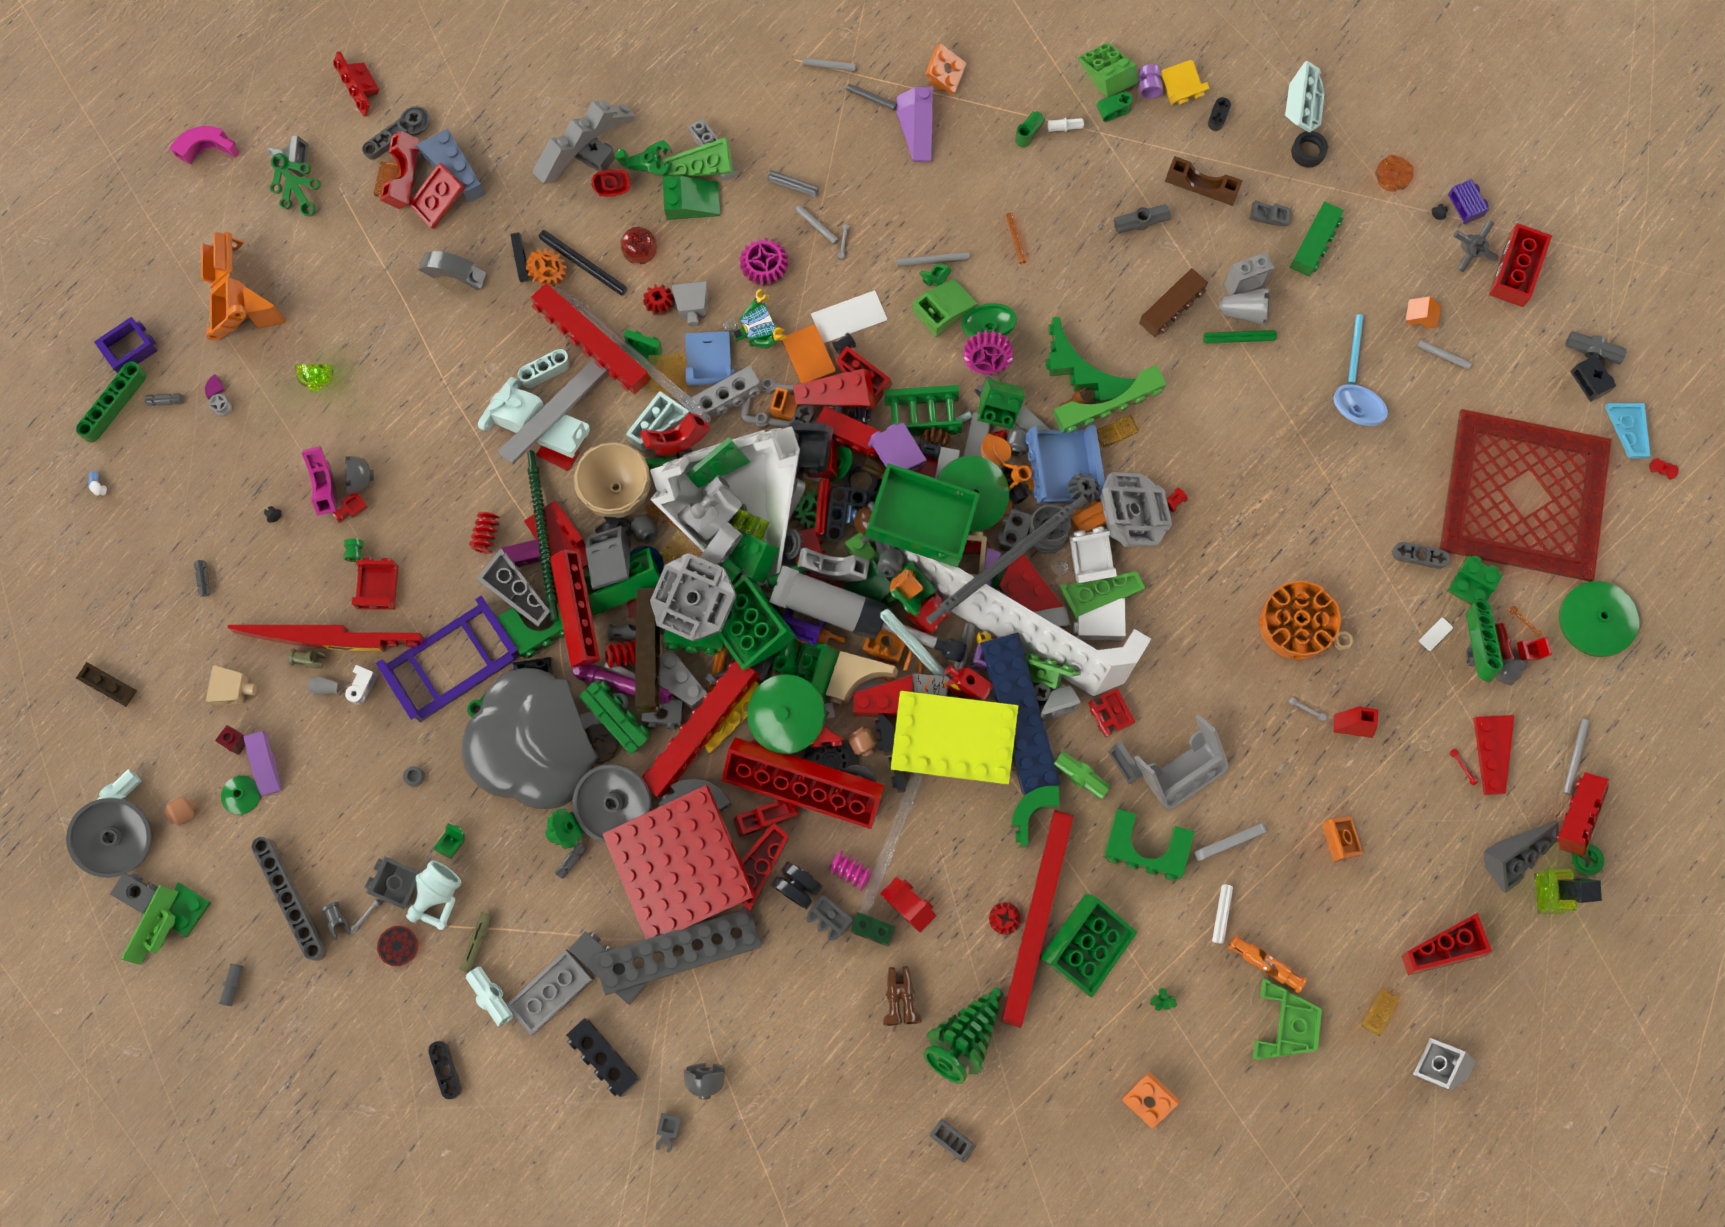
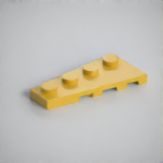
[705,681,759,754]

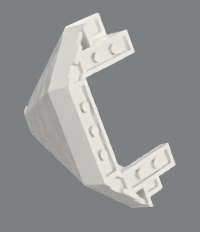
[650,426,800,586]

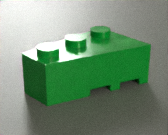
[730,526,780,583]

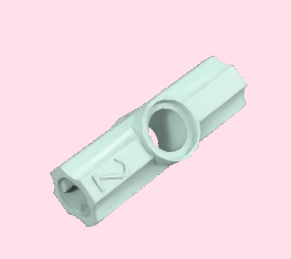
[97,769,142,800]
[466,967,513,1027]

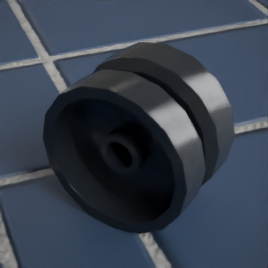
[771,862,823,910]

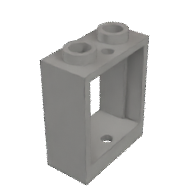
[1224,252,1274,295]

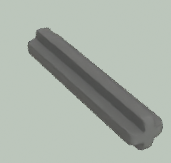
[768,171,819,197]

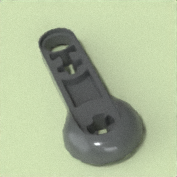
[362,106,430,160]

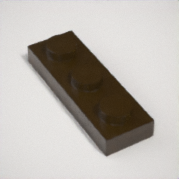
[76,662,137,707]

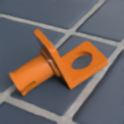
[890,569,923,599]

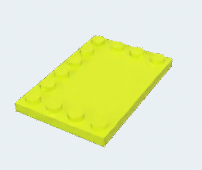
[891,691,1018,784]

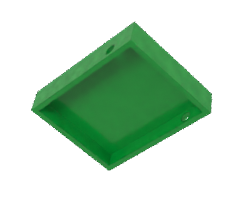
[864,463,980,567]

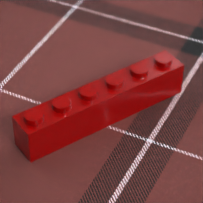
[550,549,600,667]

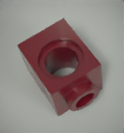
[215,725,245,755]

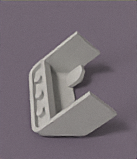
[1134,714,1229,809]

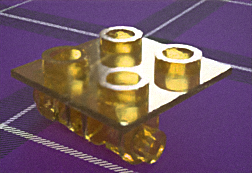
[649,353,687,392]
[658,529,703,564]

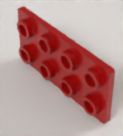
[524,501,588,569]

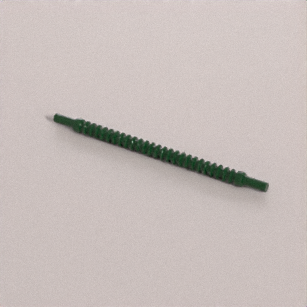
[527,450,559,622]

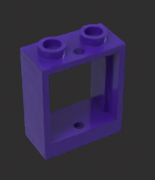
[94,317,158,373]
[783,608,827,646]

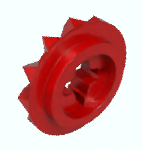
[989,902,1021,935]

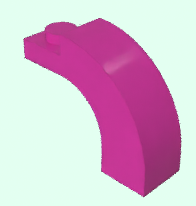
[169,126,240,164]
[302,446,337,516]

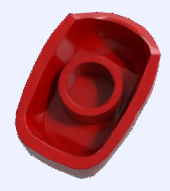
[591,169,630,197]

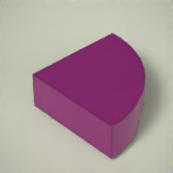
[205,374,225,400]

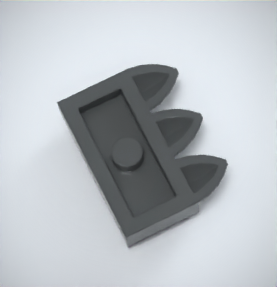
[807,894,854,940]

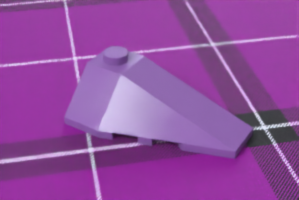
[897,87,933,162]

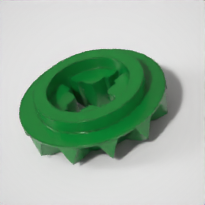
[1571,844,1604,875]

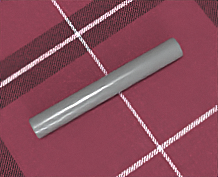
[803,58,856,71]
[795,205,839,245]
[1417,340,1472,369]

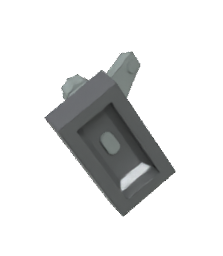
[267,136,309,177]

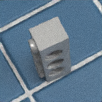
[685,365,763,423]

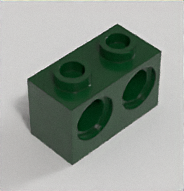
[850,912,895,947]

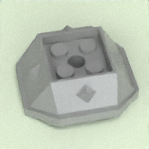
[1100,472,1172,548]
[650,553,737,641]

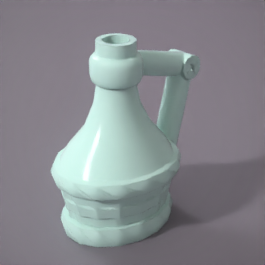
[406,860,461,930]

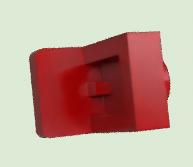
[1517,637,1552,661]

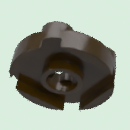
[585,724,619,764]

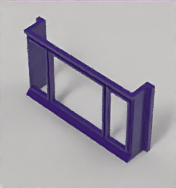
[376,595,519,722]

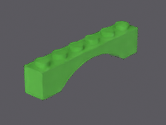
[1053,365,1167,434]

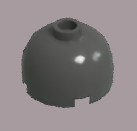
[345,456,374,494]
[684,1063,725,1100]

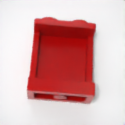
[352,558,399,610]

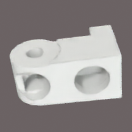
[345,665,378,705]

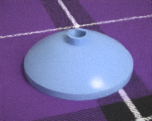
[1334,384,1388,426]

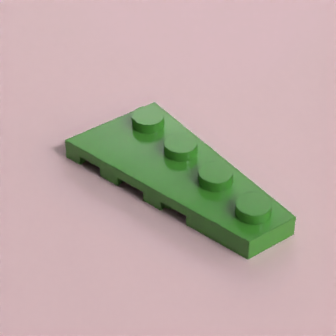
[662,138,733,177]
[1059,572,1145,621]

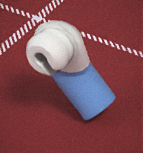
[88,471,107,496]

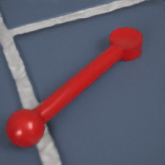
[1450,749,1478,785]

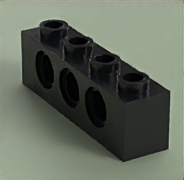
[566,1018,641,1097]

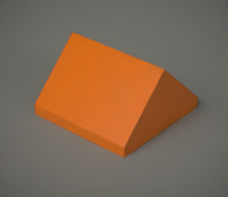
[243,287,286,328]
[1322,816,1364,862]

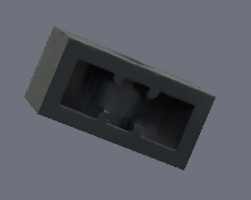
[1570,355,1616,402]
[1553,877,1602,903]

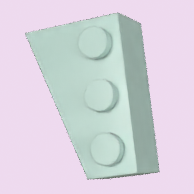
[626,391,690,452]

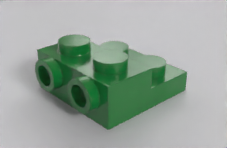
[1447,556,1503,605]

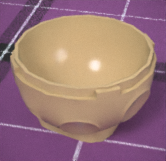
[574,443,651,518]

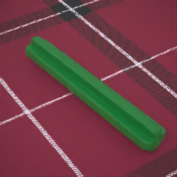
[1203,330,1277,344]

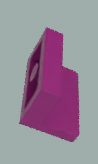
[502,540,541,567]

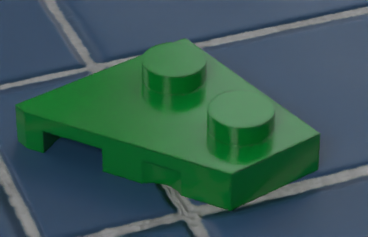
[171,882,211,937]

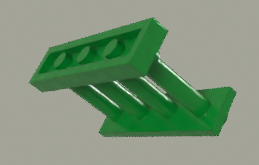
[884,385,962,436]

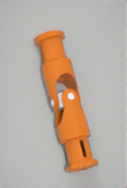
[1227,934,1307,993]

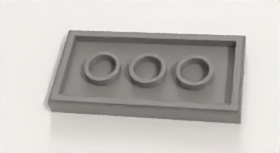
[506,949,594,1036]

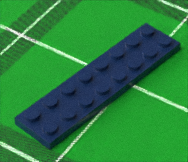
[980,633,1061,795]

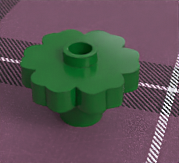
[545,808,582,849]

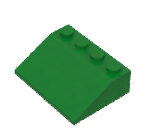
[717,575,796,671]
[1040,893,1138,998]

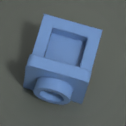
[834,505,859,525]

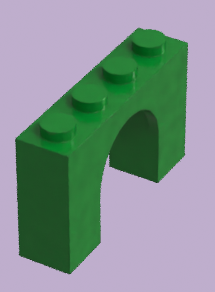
[497,594,565,659]
[1103,809,1195,881]

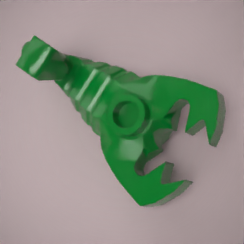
[614,140,672,177]

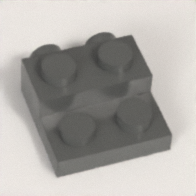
[364,856,422,909]

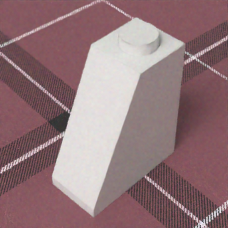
[1073,598,1126,641]

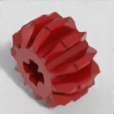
[643,284,674,316]

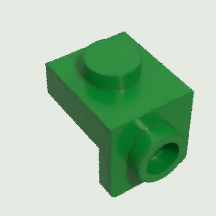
[919,263,952,287]
[434,823,465,859]

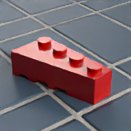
[1557,772,1609,857]

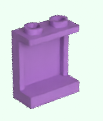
[868,423,926,471]

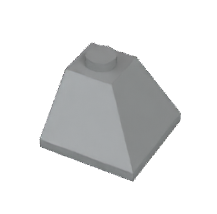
[1040,685,1080,722]
[1413,1038,1476,1091]

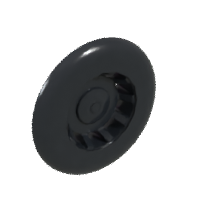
[804,740,858,771]

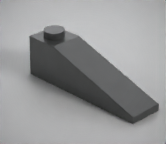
[1484,821,1559,893]

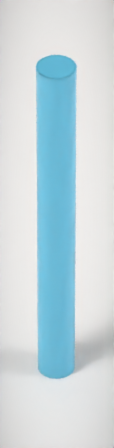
[1348,314,1364,385]

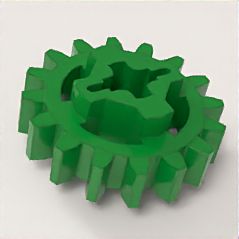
[794,489,835,529]

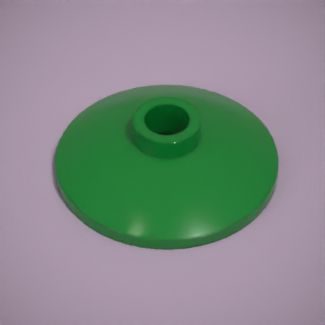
[826,446,853,482]
[221,776,261,815]

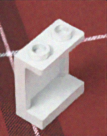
[1069,527,1117,583]

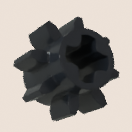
[849,407,871,425]

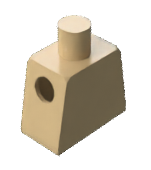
[206,666,257,706]

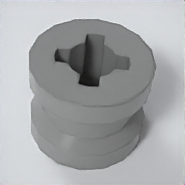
[209,394,232,417]

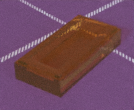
[373,161,399,197]

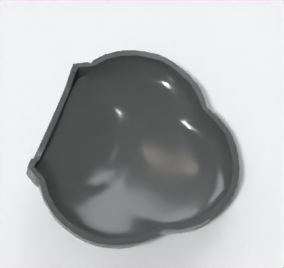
[462,668,598,809]

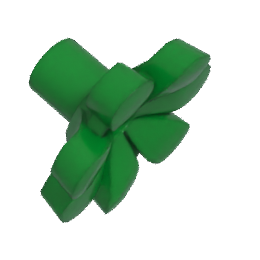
[1150,988,1177,1011]

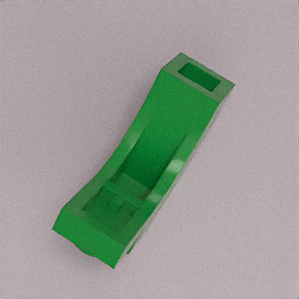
[1011,786,1059,848]

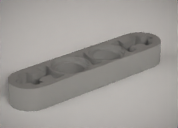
[1194,823,1268,862]

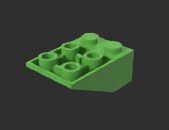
[1078,42,1138,97]
[912,278,978,337]

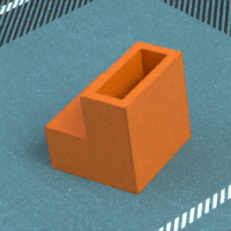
[1406,296,1441,329]
[770,387,799,421]

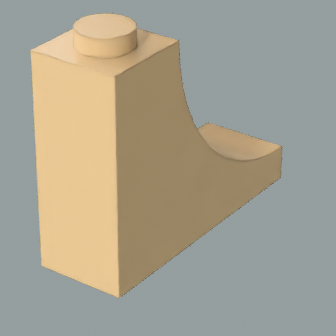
[826,651,898,705]

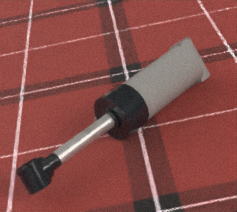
[769,565,967,663]

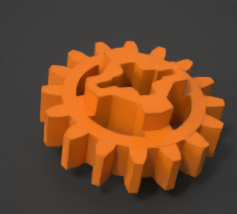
[526,248,567,287]

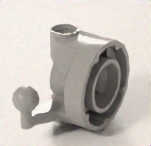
[678,475,743,540]

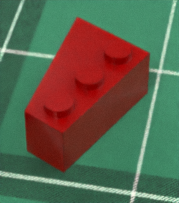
[836,346,893,411]
[853,675,913,718]

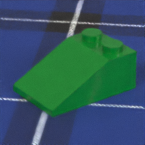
[662,176,720,220]

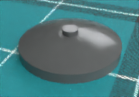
[573,763,652,843]
[66,797,152,878]

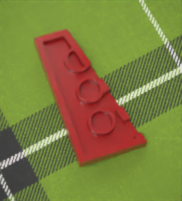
[1473,715,1514,795]

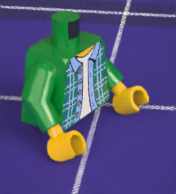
[733,289,786,349]

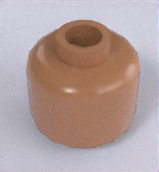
[848,726,877,757]
[164,796,197,826]

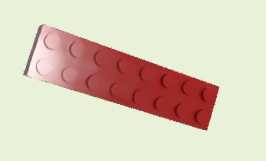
[721,737,885,829]

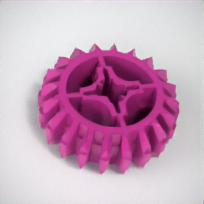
[739,237,789,287]
[963,330,1014,376]

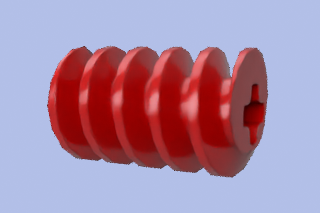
[469,512,500,554]
[604,641,636,668]

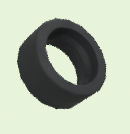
[1291,131,1328,168]
[843,462,879,500]

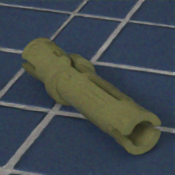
[459,912,493,973]

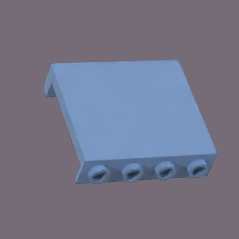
[1026,426,1105,504]

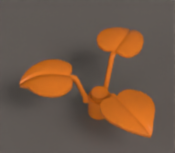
[981,434,1035,523]

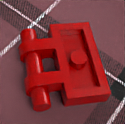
[1088,688,1135,737]

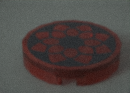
[377,926,418,966]

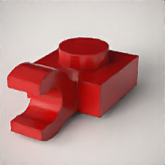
[332,493,368,523]

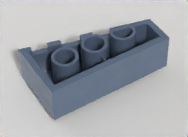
[416,129,485,203]

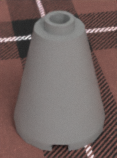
[1219,288,1270,325]

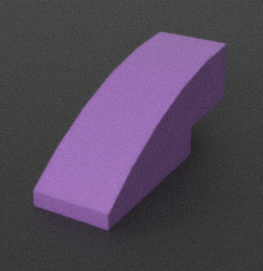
[243,731,281,796]

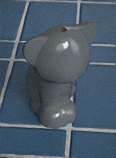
[1466,644,1527,685]

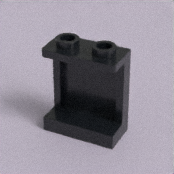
[791,423,833,475]

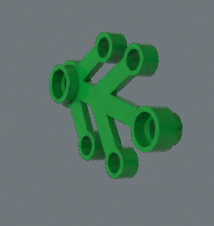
[270,153,321,217]

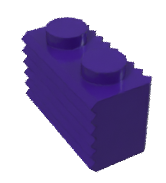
[1448,179,1489,224]

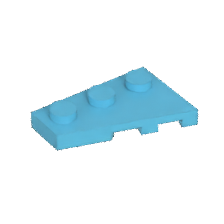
[1604,403,1650,459]

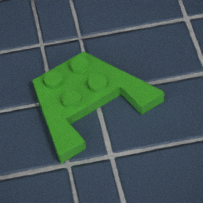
[1252,979,1322,1060]

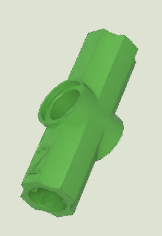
[1054,751,1111,800]

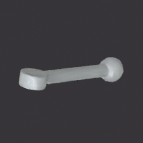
[838,224,850,260]
[1289,698,1327,721]
[349,899,381,934]

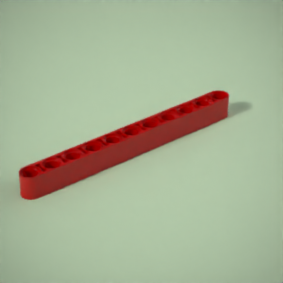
[1001,810,1074,1028]

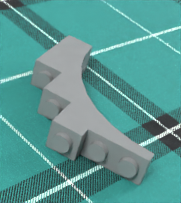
[532,100,635,184]

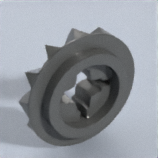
[783,529,804,560]

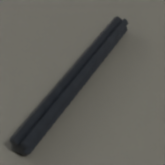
[539,230,628,296]

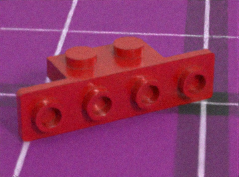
[333,51,379,117]

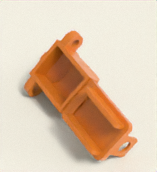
[201,232,248,340]

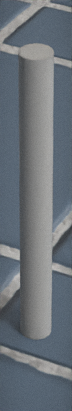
[897,252,970,266]
[1563,719,1590,795]

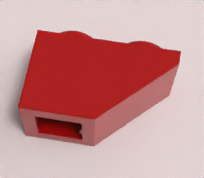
[1333,706,1378,738]

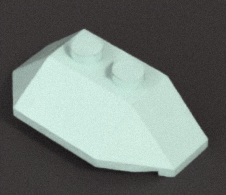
[1285,61,1325,132]

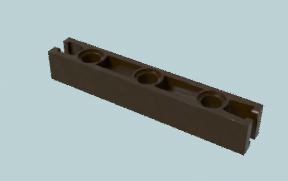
[635,587,660,714]

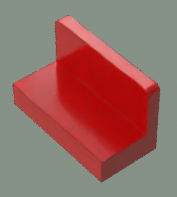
[536,445,579,471]

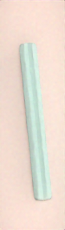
[880,609,945,676]

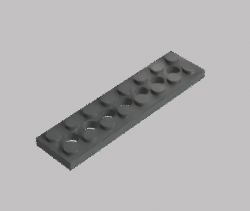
[594,909,761,996]

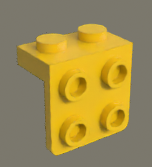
[1161,60,1210,105]

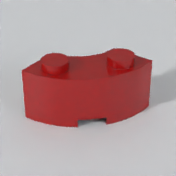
[880,877,937,933]

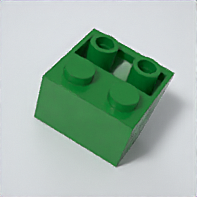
[977,378,1025,429]

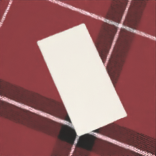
[811,290,887,343]

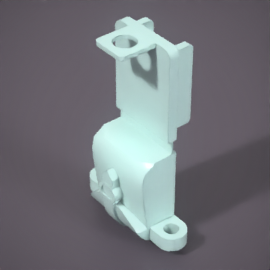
[478,377,590,458]

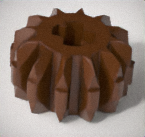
[919,427,951,449]

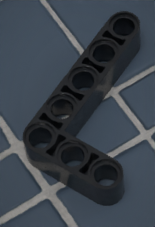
[824,486,878,542]

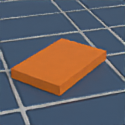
[782,324,836,384]

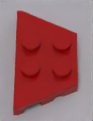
[998,554,1063,612]

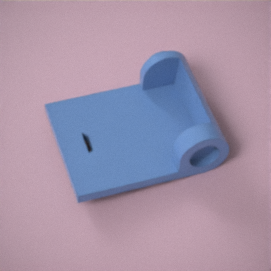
[685,331,735,386]

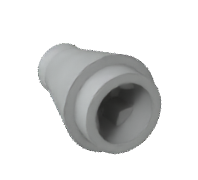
[308,676,339,695]

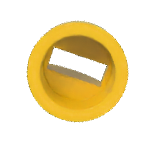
[976,631,993,645]

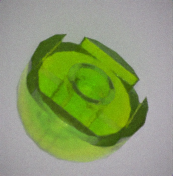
[295,364,334,391]

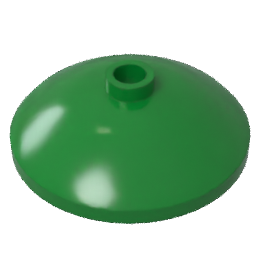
[961,303,1017,338]

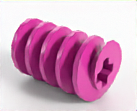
[828,850,873,891]

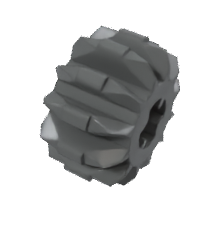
[1067,472,1100,505]

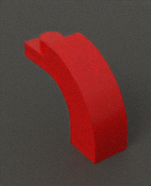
[640,413,710,456]

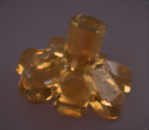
[645,502,666,524]

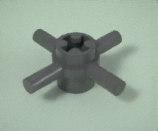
[1453,220,1498,272]

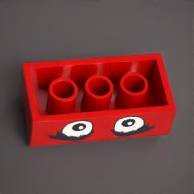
[1488,223,1552,307]

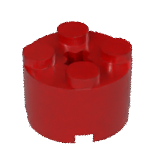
[906,592,952,634]

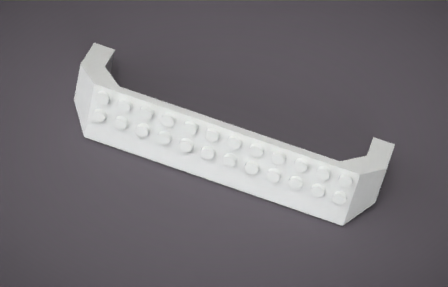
[894,547,1151,696]

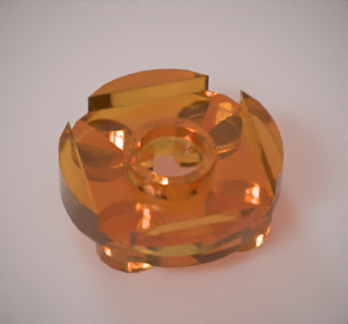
[1375,155,1414,192]

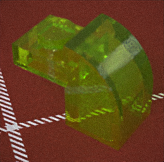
[731,508,770,539]

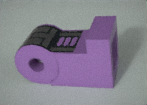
[969,645,987,671]

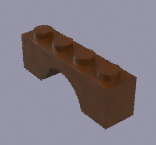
[1165,156,1243,206]

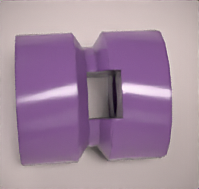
[1138,64,1163,99]

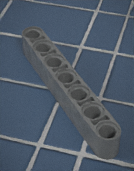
[251,837,327,961]

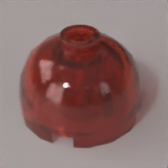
[621,227,657,264]

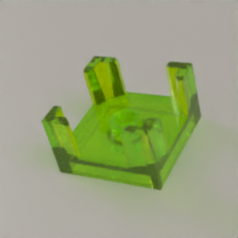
[1534,869,1577,914]

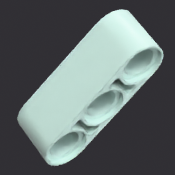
[518,349,571,388]

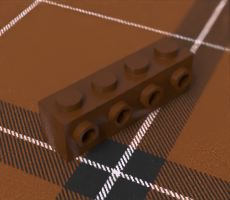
[1139,268,1208,337]

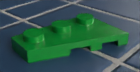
[685,437,751,488]

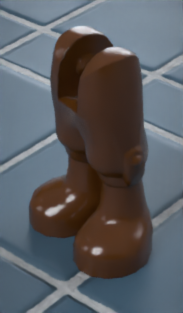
[883,966,922,1026]

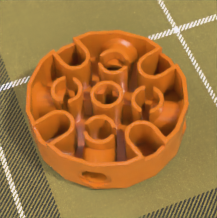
[1259,580,1341,661]

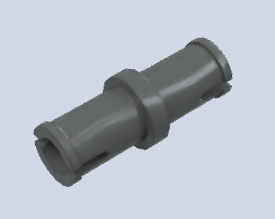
[219,964,243,1006]

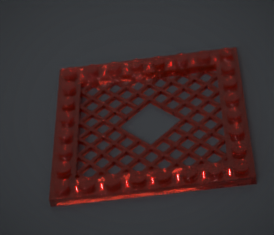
[1440,409,1612,582]

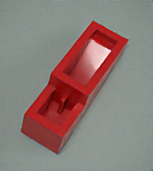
[733,800,799,838]

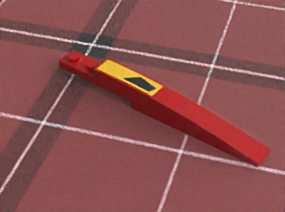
[228,625,424,652]

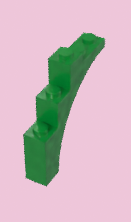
[1045,317,1143,404]

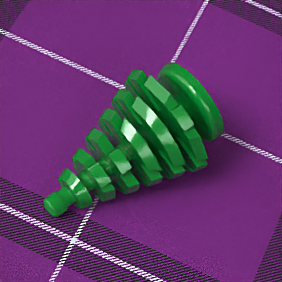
[923,988,1003,1084]

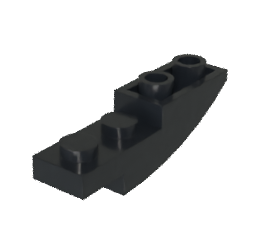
[875,714,907,793]

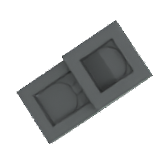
[1250,200,1291,226]

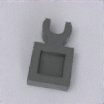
[656,1113,682,1153]

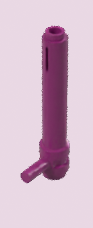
[573,664,672,704]

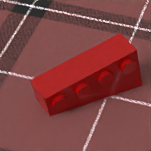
[793,369,877,408]
[740,823,789,911]
[1401,913,1492,976]

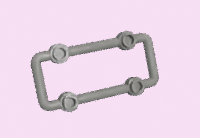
[741,378,843,429]

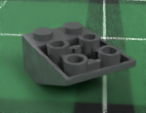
[586,526,631,590]

